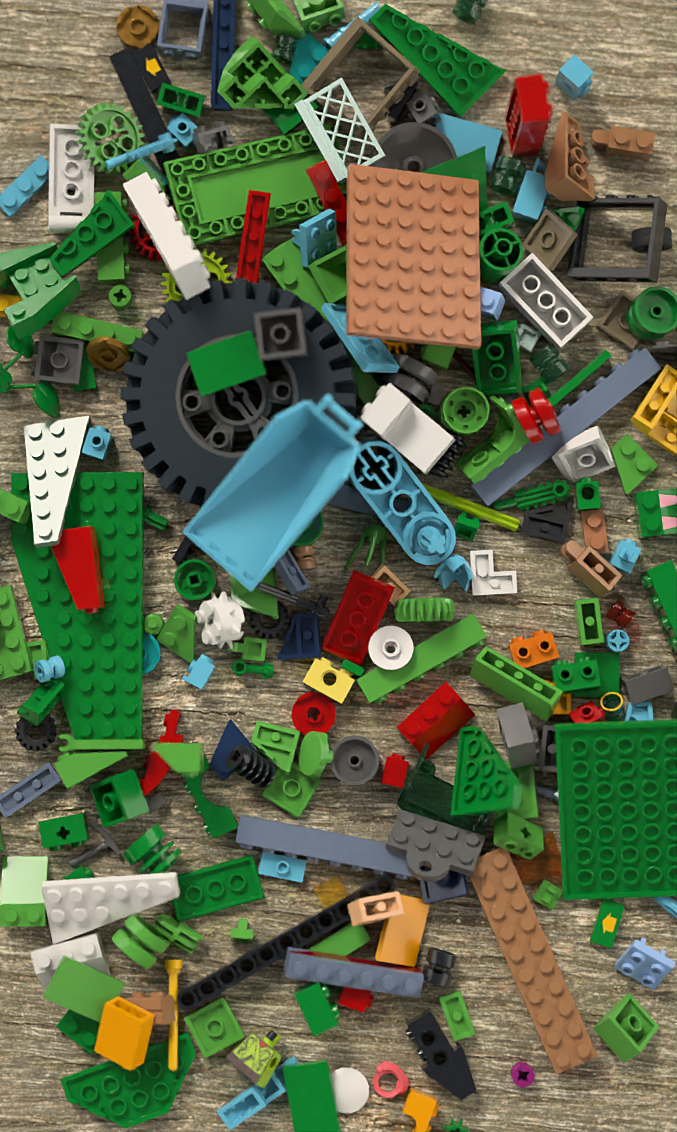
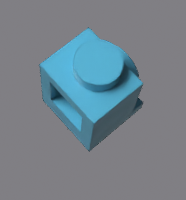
[182,654,216,690]

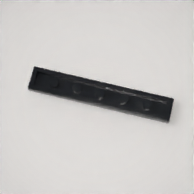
[109,47,180,175]

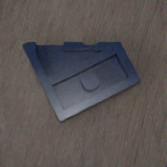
[277,612,321,660]
[209,719,258,781]

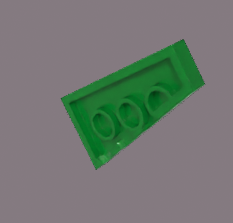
[49,189,135,278]

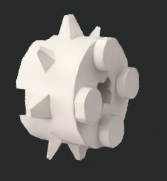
[195,591,245,649]

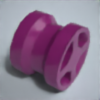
[511,1062,534,1087]

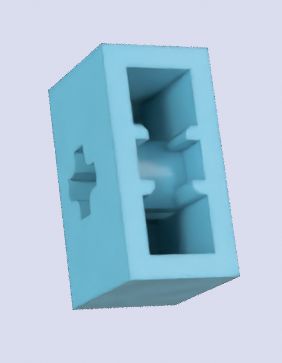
[555,54,594,100]

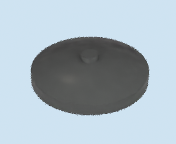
[370,122,457,173]

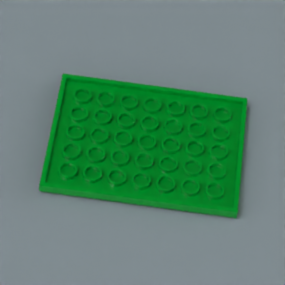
[555,719,677,900]

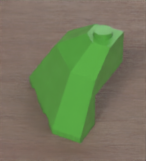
[217,37,308,109]

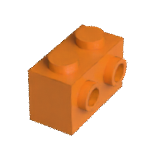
[507,629,560,668]

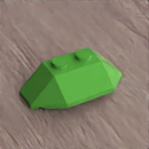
[245,0,307,39]

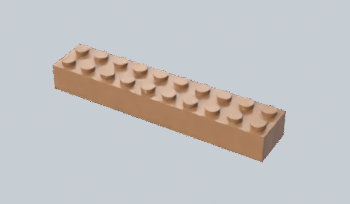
[469,846,598,1075]

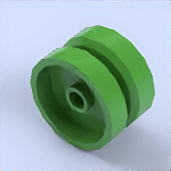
[111,914,170,969]

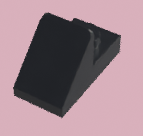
[384,82,418,126]
[172,536,208,564]

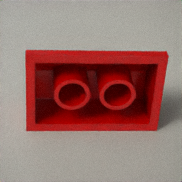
[396,682,475,760]

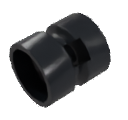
[422,947,457,987]

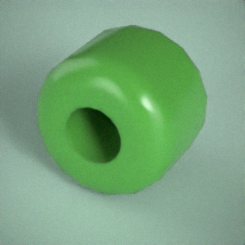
[143,613,165,636]

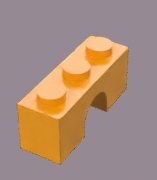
[394,1088,439,1132]

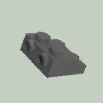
[32,335,85,385]

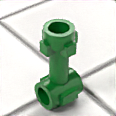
[231,659,274,679]

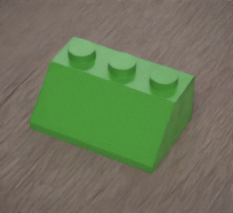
[153,743,205,777]

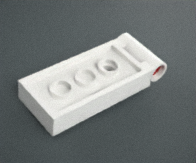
[48,124,95,234]

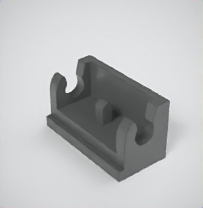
[620,664,675,705]

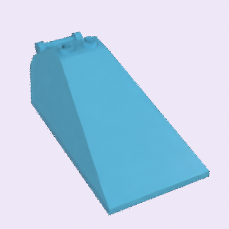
[183,394,363,592]

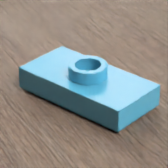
[258,852,307,883]

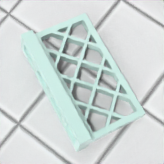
[295,78,386,184]

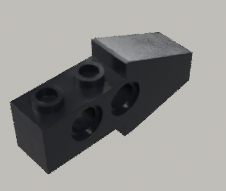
[405,1008,477,1100]

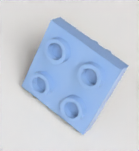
[614,937,675,990]

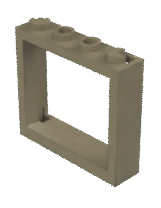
[302,16,421,140]

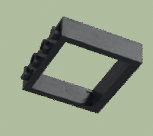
[567,195,668,283]

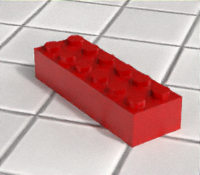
[505,73,553,158]

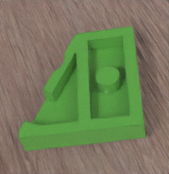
[156,604,197,663]
[251,721,300,774]

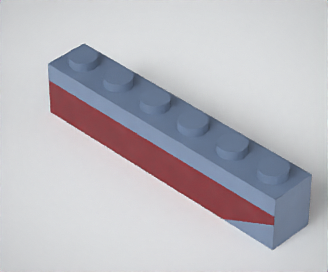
[284,947,424,998]

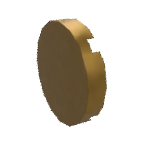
[116,5,160,49]
[86,337,131,372]

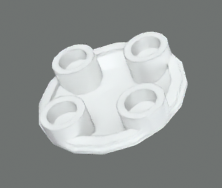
[331,1067,369,1113]

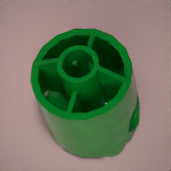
[479,228,523,284]

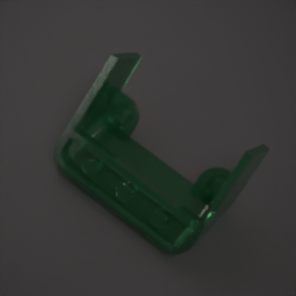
[397,743,494,835]

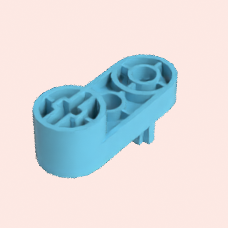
[348,437,456,565]

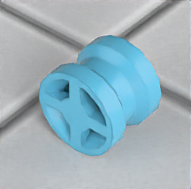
[605,629,629,652]

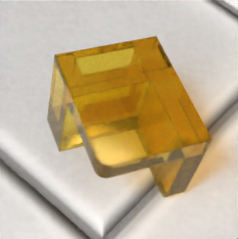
[313,874,348,908]

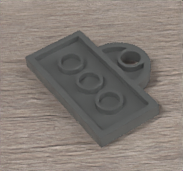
[385,809,486,882]

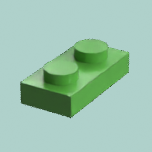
[439,990,475,1042]

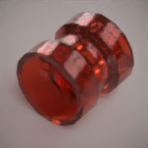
[604,599,636,630]

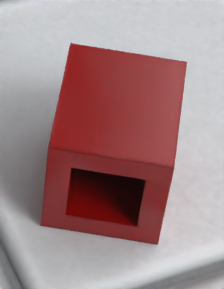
[380,753,409,788]
[338,986,374,1013]

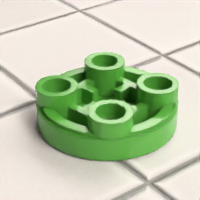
[299,731,333,777]

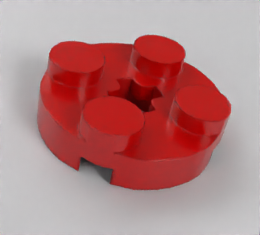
[291,692,336,735]

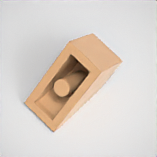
[348,891,404,927]

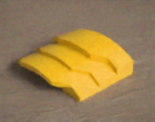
[630,364,677,457]

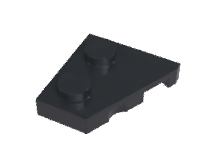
[520,502,573,545]

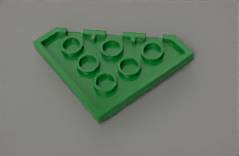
[450,725,522,817]

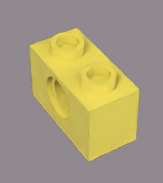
[303,657,355,704]

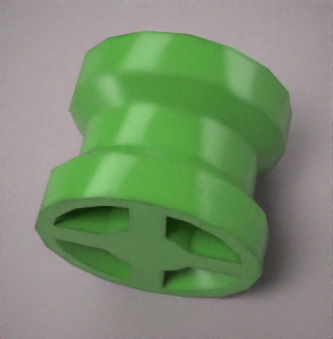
[109,285,133,310]

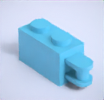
[512,158,551,225]

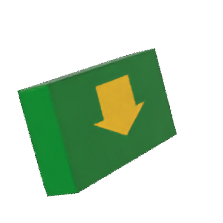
[589,899,625,948]

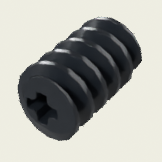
[429,429,467,478]
[226,745,276,789]

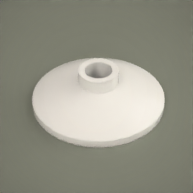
[368,626,414,670]

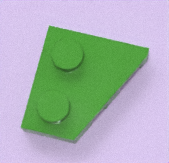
[610,434,658,496]

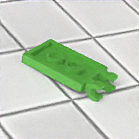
[59,734,147,752]

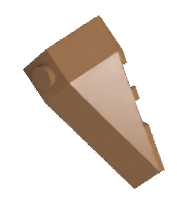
[544,111,594,201]

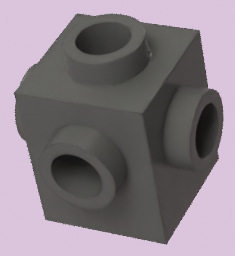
[406,91,442,126]

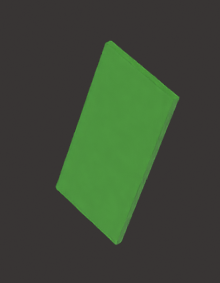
[163,123,347,247]

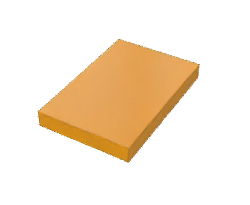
[375,892,430,967]

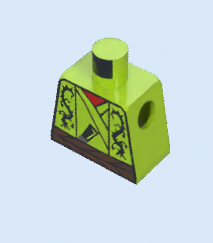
[226,1029,282,1089]

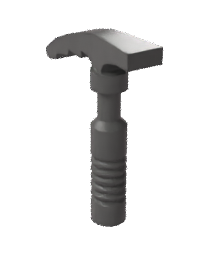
[68,822,121,868]

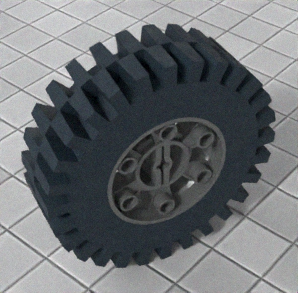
[120,278,358,507]

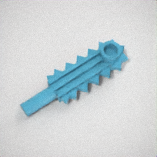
[105,132,178,170]

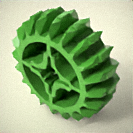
[394,598,455,623]

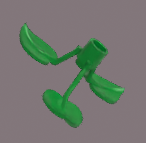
[0,326,60,419]

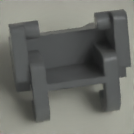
[192,120,236,153]

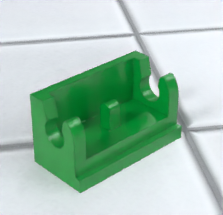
[17,678,65,726]

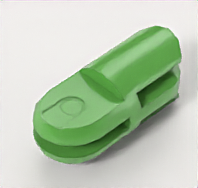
[154,914,203,955]

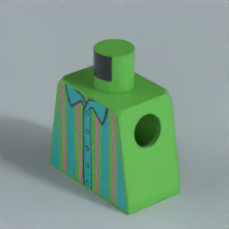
[122,156,172,202]

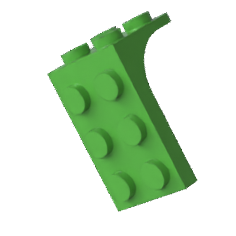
[454,395,530,484]

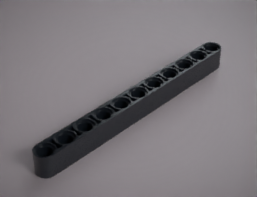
[177,875,395,1010]

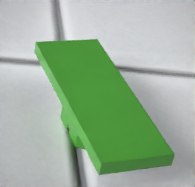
[307,922,371,956]

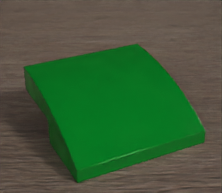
[262,94,319,135]

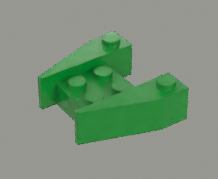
[0,242,82,341]

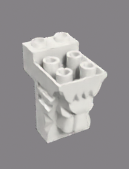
[360,383,455,474]

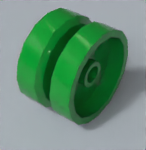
[626,286,677,341]

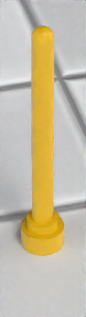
[164,960,183,1071]

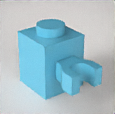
[609,538,641,575]

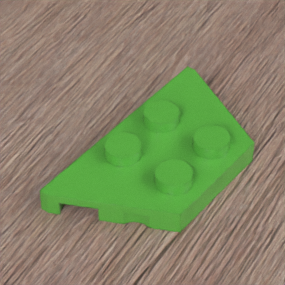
[230,566,279,619]

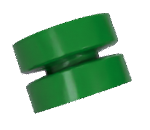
[174,559,216,602]

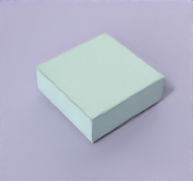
[519,323,542,354]

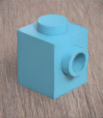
[167,113,197,152]
[82,426,113,462]

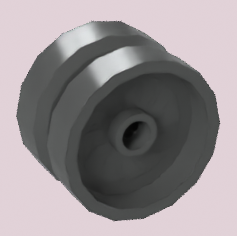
[380,353,438,404]
[330,735,380,785]

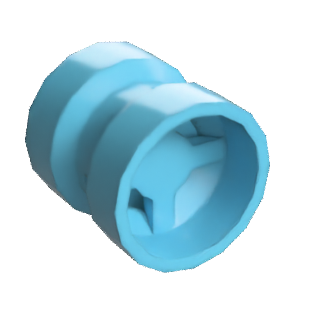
[34,655,65,683]

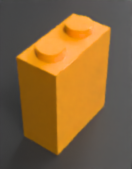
[94,996,155,1070]

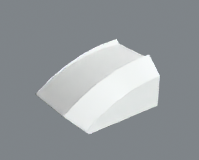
[552,426,615,483]

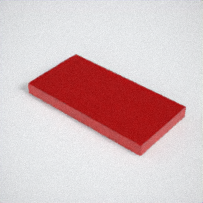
[321,570,395,666]

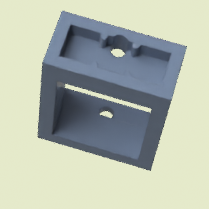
[157,0,210,60]

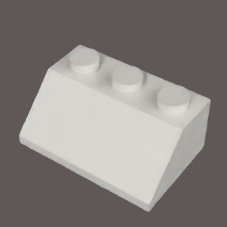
[30,932,111,993]

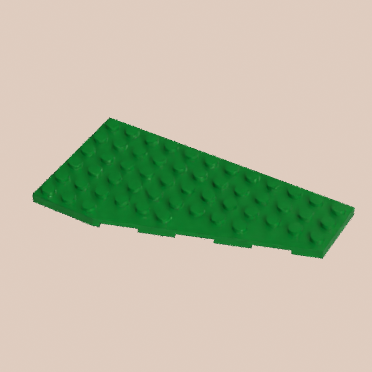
[11,472,144,740]

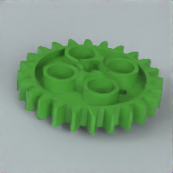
[75,102,146,175]

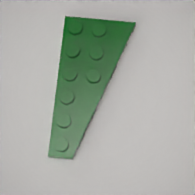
[368,4,507,118]

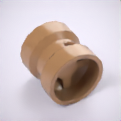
[291,546,316,571]

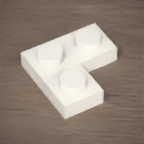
[470,550,517,596]

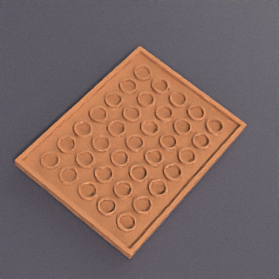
[346,164,481,349]

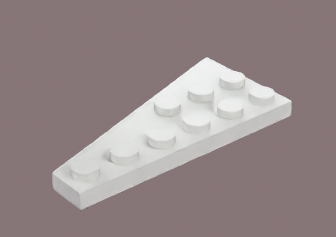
[41,872,180,945]

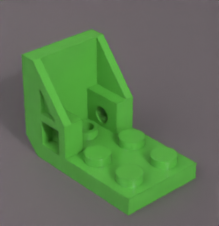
[308,245,347,303]

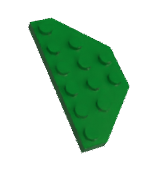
[60,1031,196,1129]

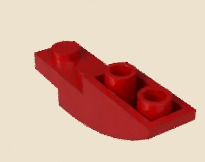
[139,709,185,796]

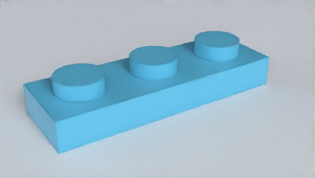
[0,155,49,218]

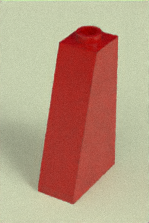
[51,526,105,614]

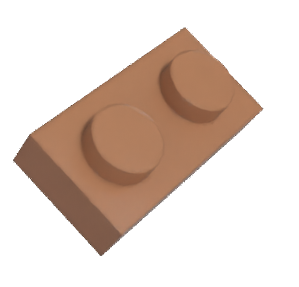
[580,508,609,554]

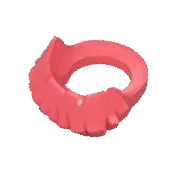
[373,1061,409,1098]

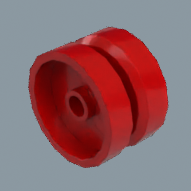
[511,387,562,445]

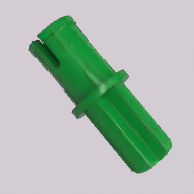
[144,507,169,531]

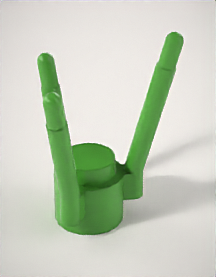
[344,524,388,570]

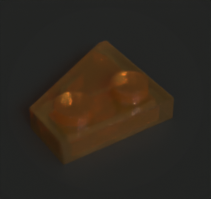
[515,830,562,885]

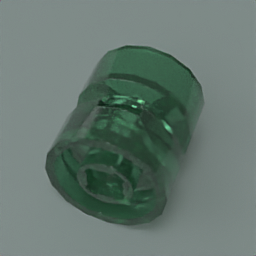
[452,0,488,24]
[489,156,526,196]
[529,343,570,385]

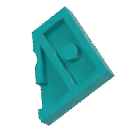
[289,31,329,85]

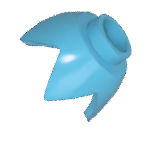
[433,555,474,592]

